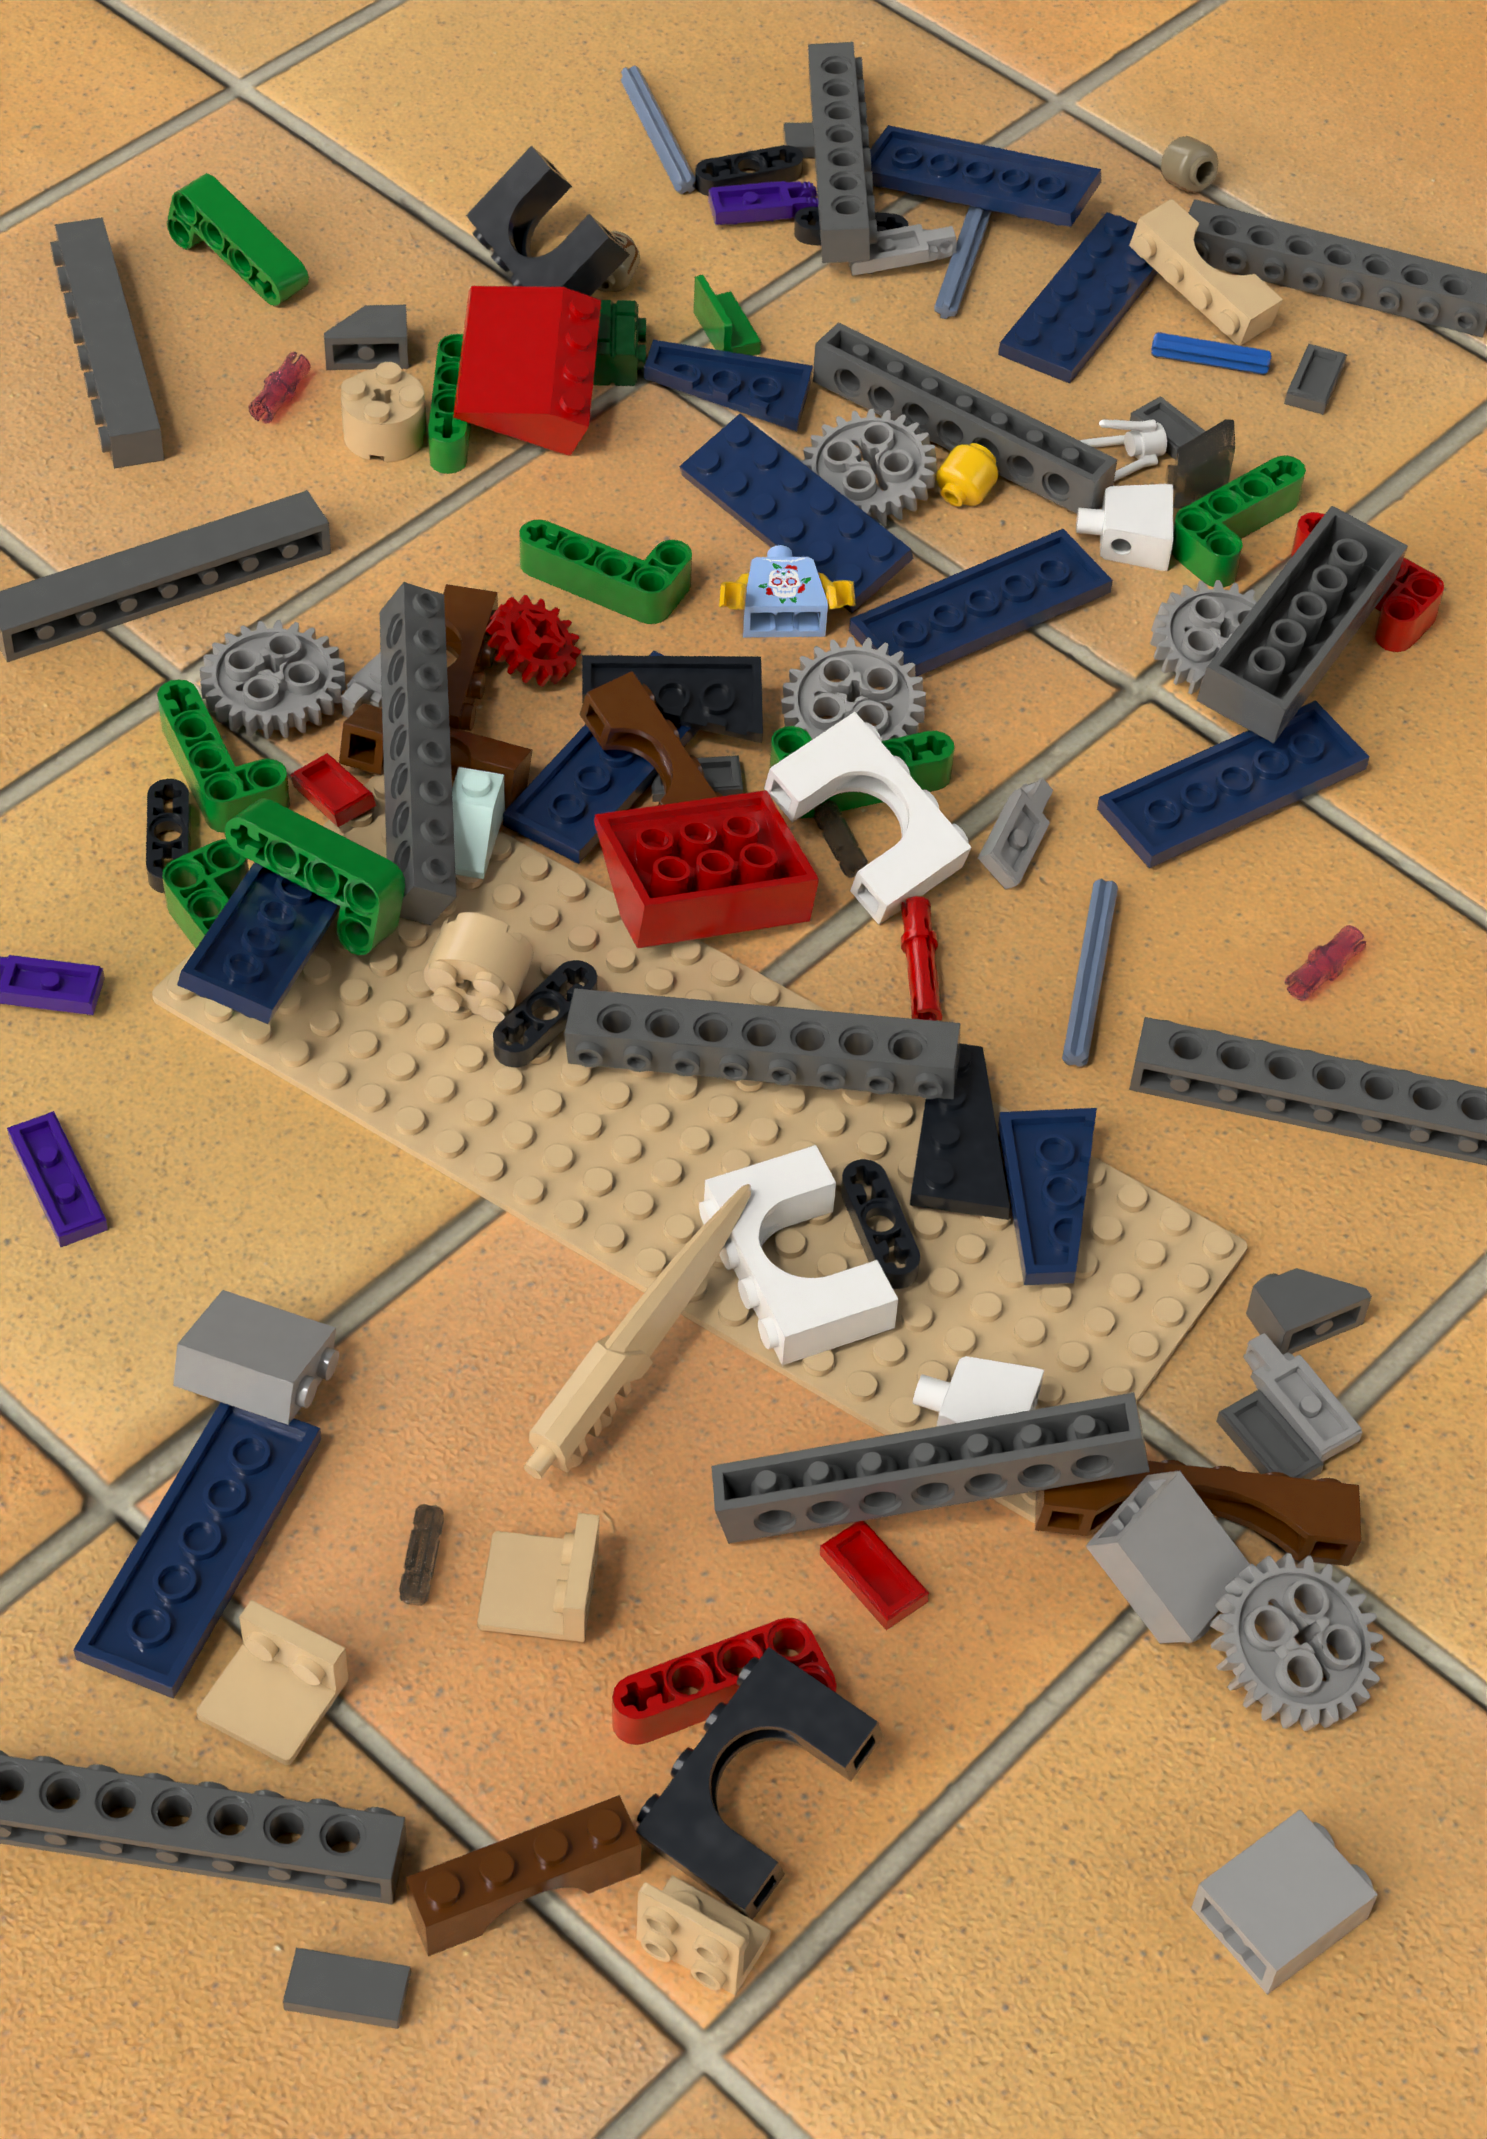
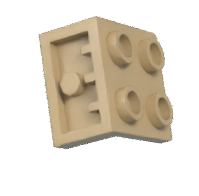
[477,1513,600,1642]
[196,1600,349,1765]
[636,1875,771,1996]

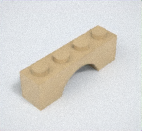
[1129,199,1283,346]

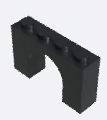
[466,146,630,296]
[636,1647,883,1920]

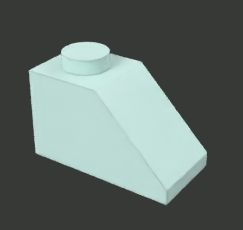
[452,767,505,879]

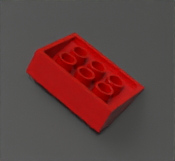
[453,286,601,456]
[594,790,819,948]

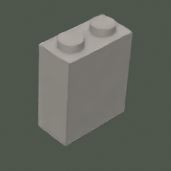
[173,1290,339,1425]
[1086,1471,1250,1644]
[1191,1810,1378,1995]

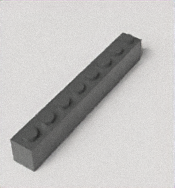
[50,217,164,468]
[0,490,331,662]

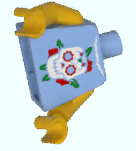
[719,545,855,638]

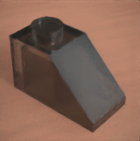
[1165,419,1235,508]

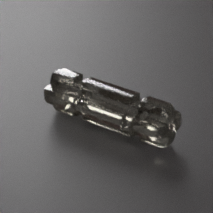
[813,800,868,878]
[399,1504,444,1606]

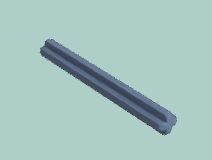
[621,65,696,194]
[934,206,992,319]
[1062,879,1118,1067]

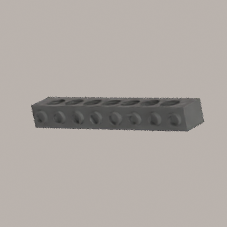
[808,42,877,263]
[1188,199,1487,338]
[813,322,1118,514]
[379,582,456,925]
[564,988,960,1099]
[1129,1017,1487,1166]
[712,1392,1150,1544]
[0,1750,407,1905]

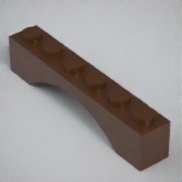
[1035,1460,1361,1566]

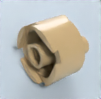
[341,362,426,462]
[423,912,534,1022]

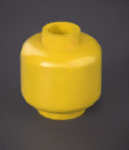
[936,443,999,507]

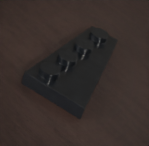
[582,655,763,743]
[909,1043,1010,1220]

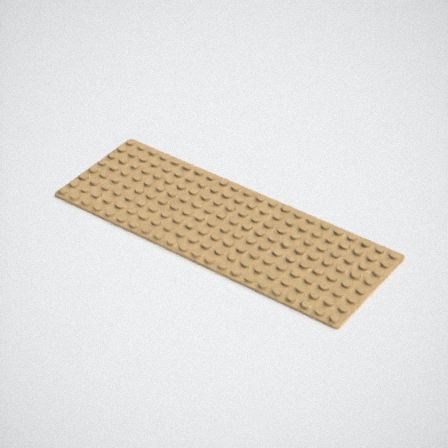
[152,774,1247,1524]

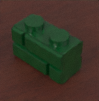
[593,300,646,386]

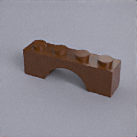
[443,584,498,731]
[579,671,722,805]
[339,703,533,810]
[405,1795,642,1957]

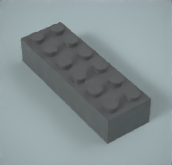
[1196,506,1408,743]

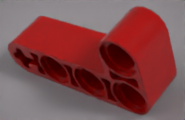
[1291,512,1444,652]
[612,1617,837,1745]

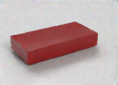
[290,753,377,827]
[819,1521,929,1630]

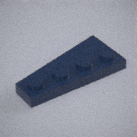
[644,340,813,432]
[998,1108,1097,1285]

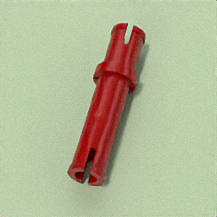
[900,896,942,1021]

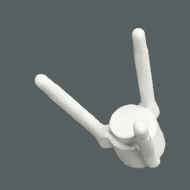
[1079,419,1167,482]

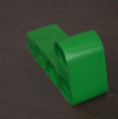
[167,173,309,306]
[428,334,471,474]
[1171,455,1306,588]
[519,519,692,624]
[157,679,290,833]
[769,726,955,819]
[225,798,405,955]
[162,839,249,949]

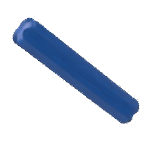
[1151,332,1271,375]

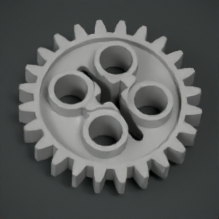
[801,409,938,525]
[1150,580,1257,694]
[200,620,346,739]
[781,637,926,741]
[1210,1553,1384,1731]

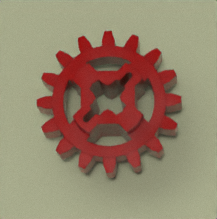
[486,595,581,687]

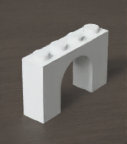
[764,712,972,925]
[699,1145,898,1366]

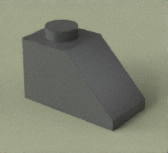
[324,305,408,370]
[1246,1268,1372,1354]

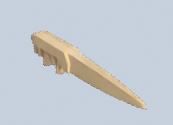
[524,1184,751,1479]

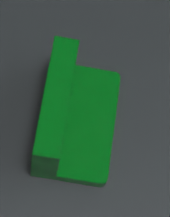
[693,275,761,356]

